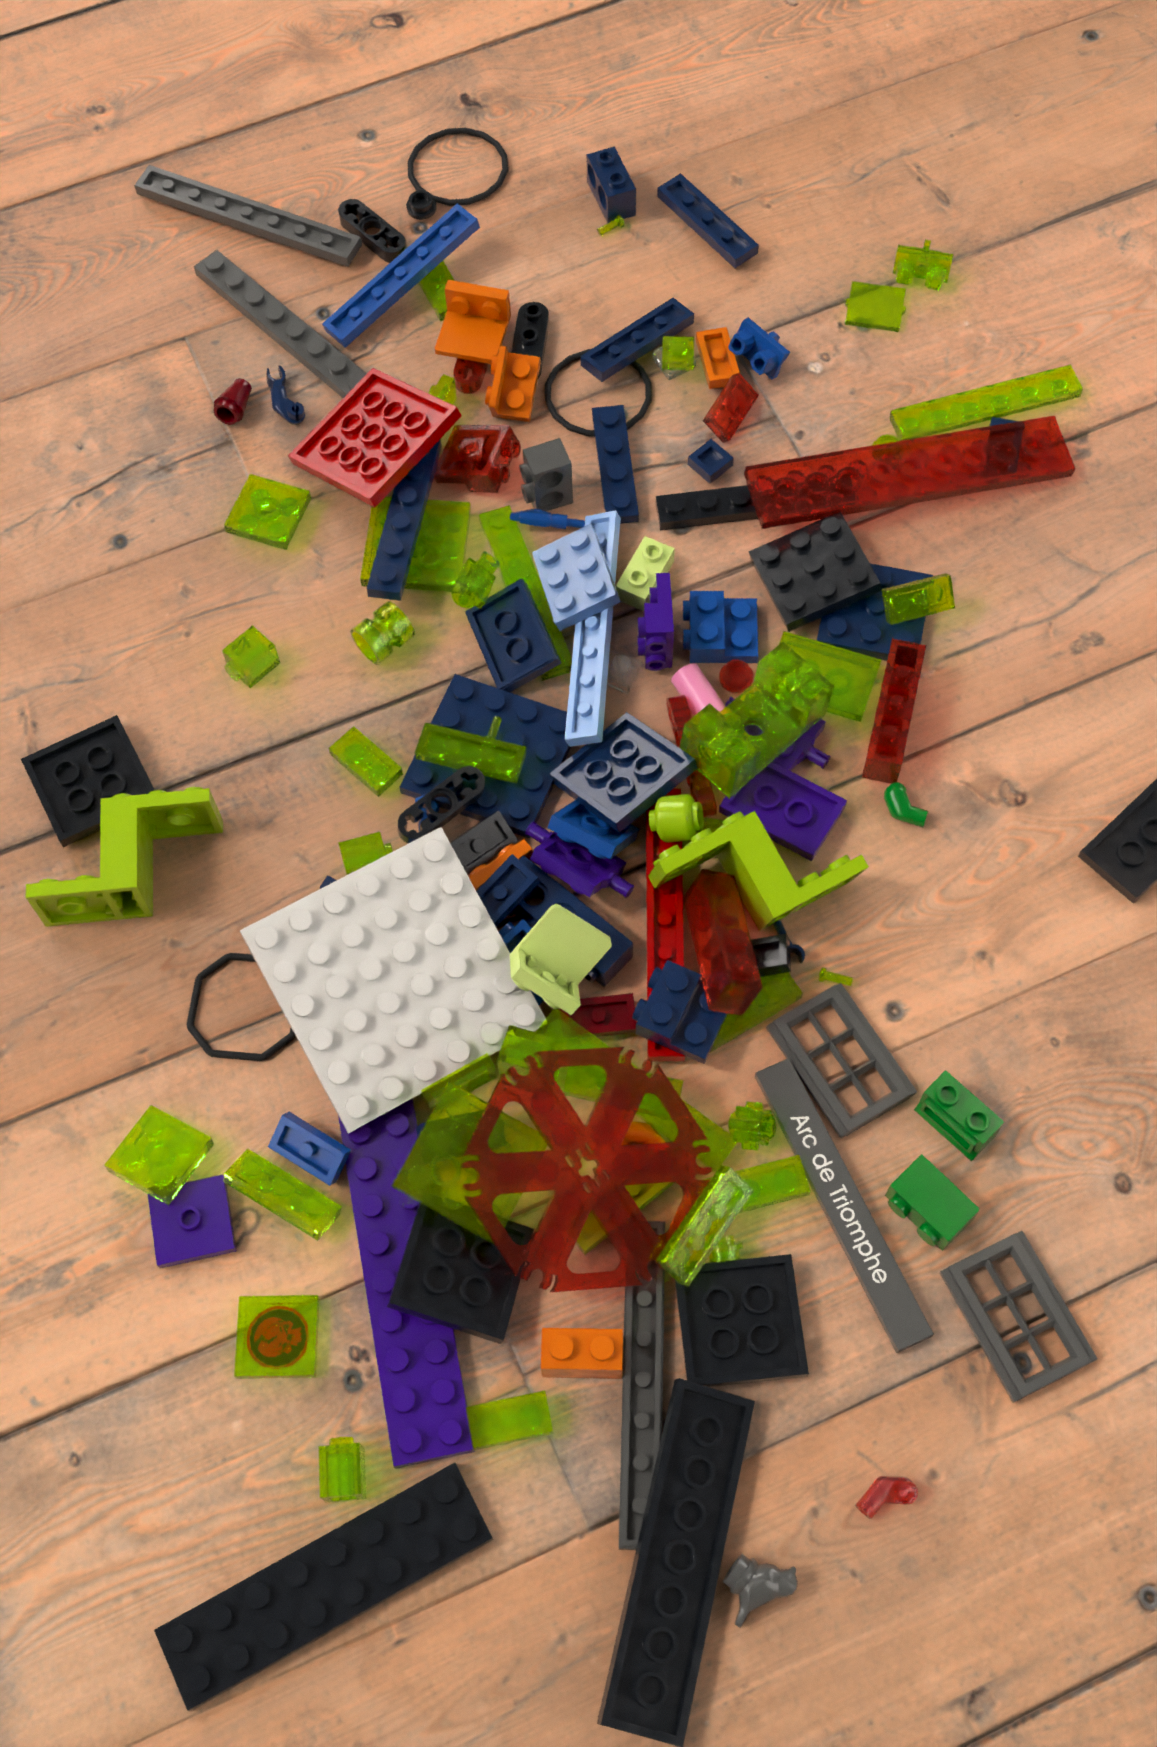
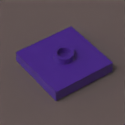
[147,1174,237,1269]

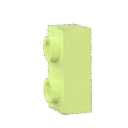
[615,536,675,611]

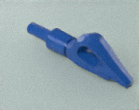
[510,509,585,530]

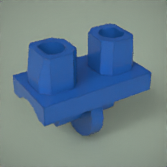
[728,317,790,379]

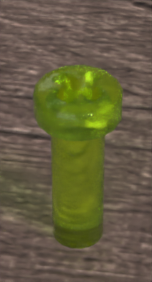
[597,215,625,236]
[483,716,502,747]
[818,967,853,986]

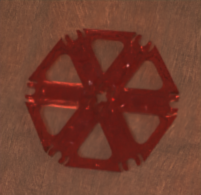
[461,1047,712,1293]

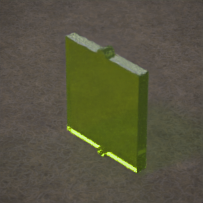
[845,281,906,332]

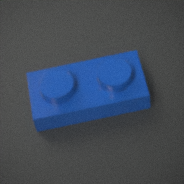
[268,1111,351,1186]

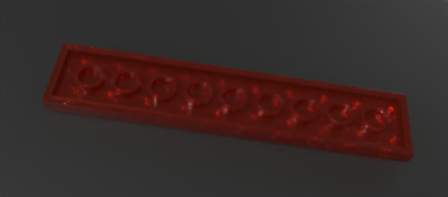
[744,415,1076,529]

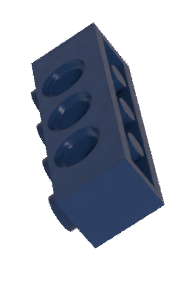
[509,855,633,987]

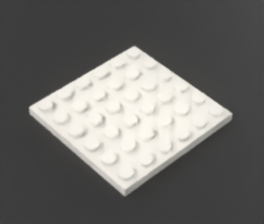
[240,827,548,1133]

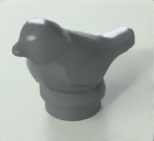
[723,1554,798,1628]

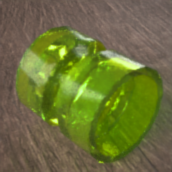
[350,601,415,665]

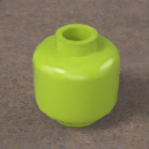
[649,794,704,843]

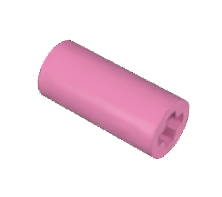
[671,663,734,736]

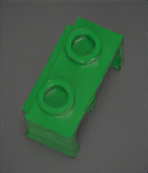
[914,1070,1004,1162]

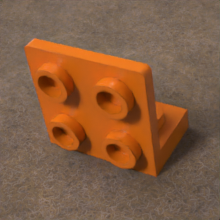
[435,280,511,364]

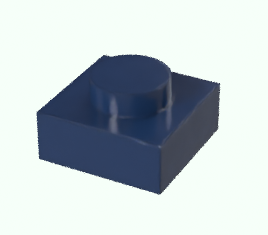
[687,439,734,484]

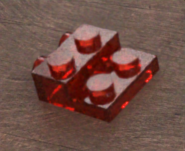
[434,425,521,493]

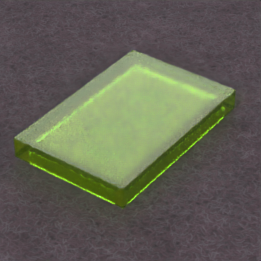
[762,631,882,722]

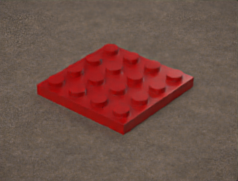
[288,368,462,508]

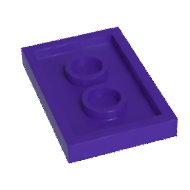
[719,752,847,861]

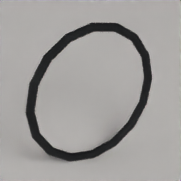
[408,127,508,206]
[545,349,652,436]

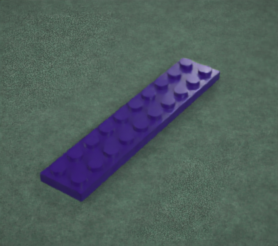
[338,1098,475,1469]

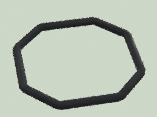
[186,953,295,1061]

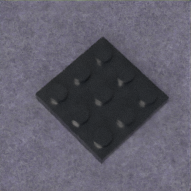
[749,511,882,632]
[21,715,155,847]
[387,1192,534,1344]
[673,1254,809,1387]

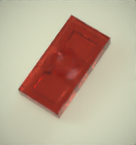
[702,373,759,443]

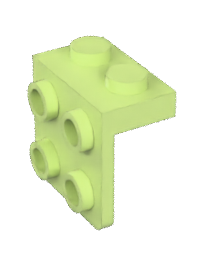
[509,904,612,1015]

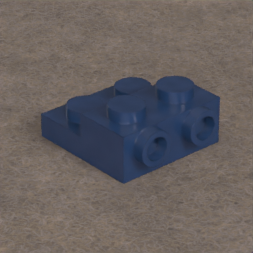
[632,960,735,1064]

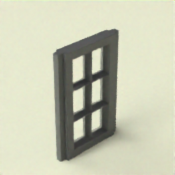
[766,983,917,1138]
[940,1231,1098,1403]

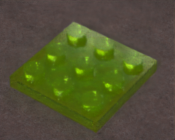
[360,497,471,592]
[391,1082,551,1244]

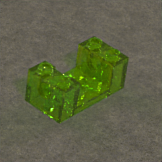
[680,642,835,799]

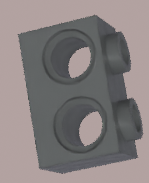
[519,438,573,511]

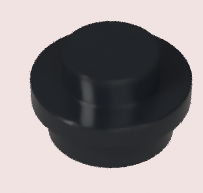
[406,190,437,220]

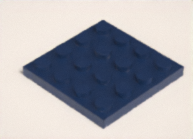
[399,674,571,839]

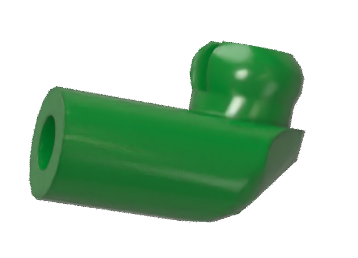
[884,782,928,828]

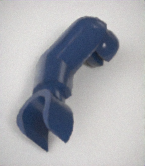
[266,365,306,425]

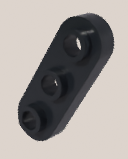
[511,302,549,379]

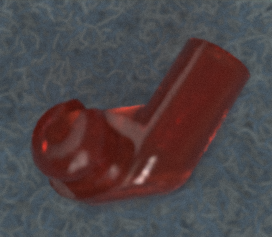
[855,1476,918,1519]

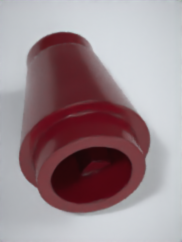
[213,378,252,425]

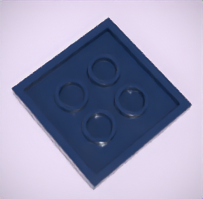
[815,563,933,666]
[549,712,698,833]

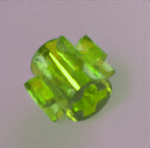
[728,1101,776,1151]

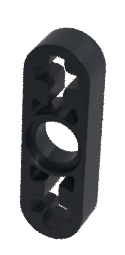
[338,199,407,263]
[397,766,485,844]

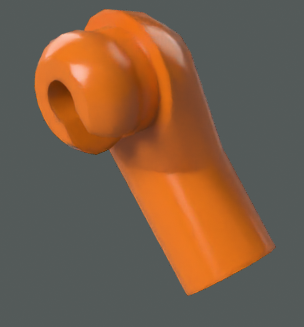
[612,1120,670,1159]

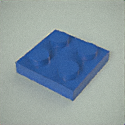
[547,800,640,859]

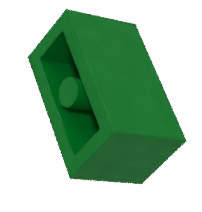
[885,1154,980,1251]

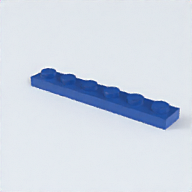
[322,203,480,348]

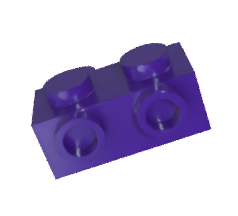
[637,573,674,671]

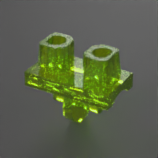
[893,239,954,291]
[451,551,500,609]

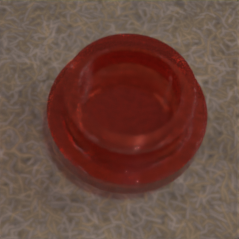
[719,659,754,693]

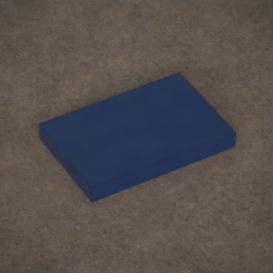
[465,578,562,692]

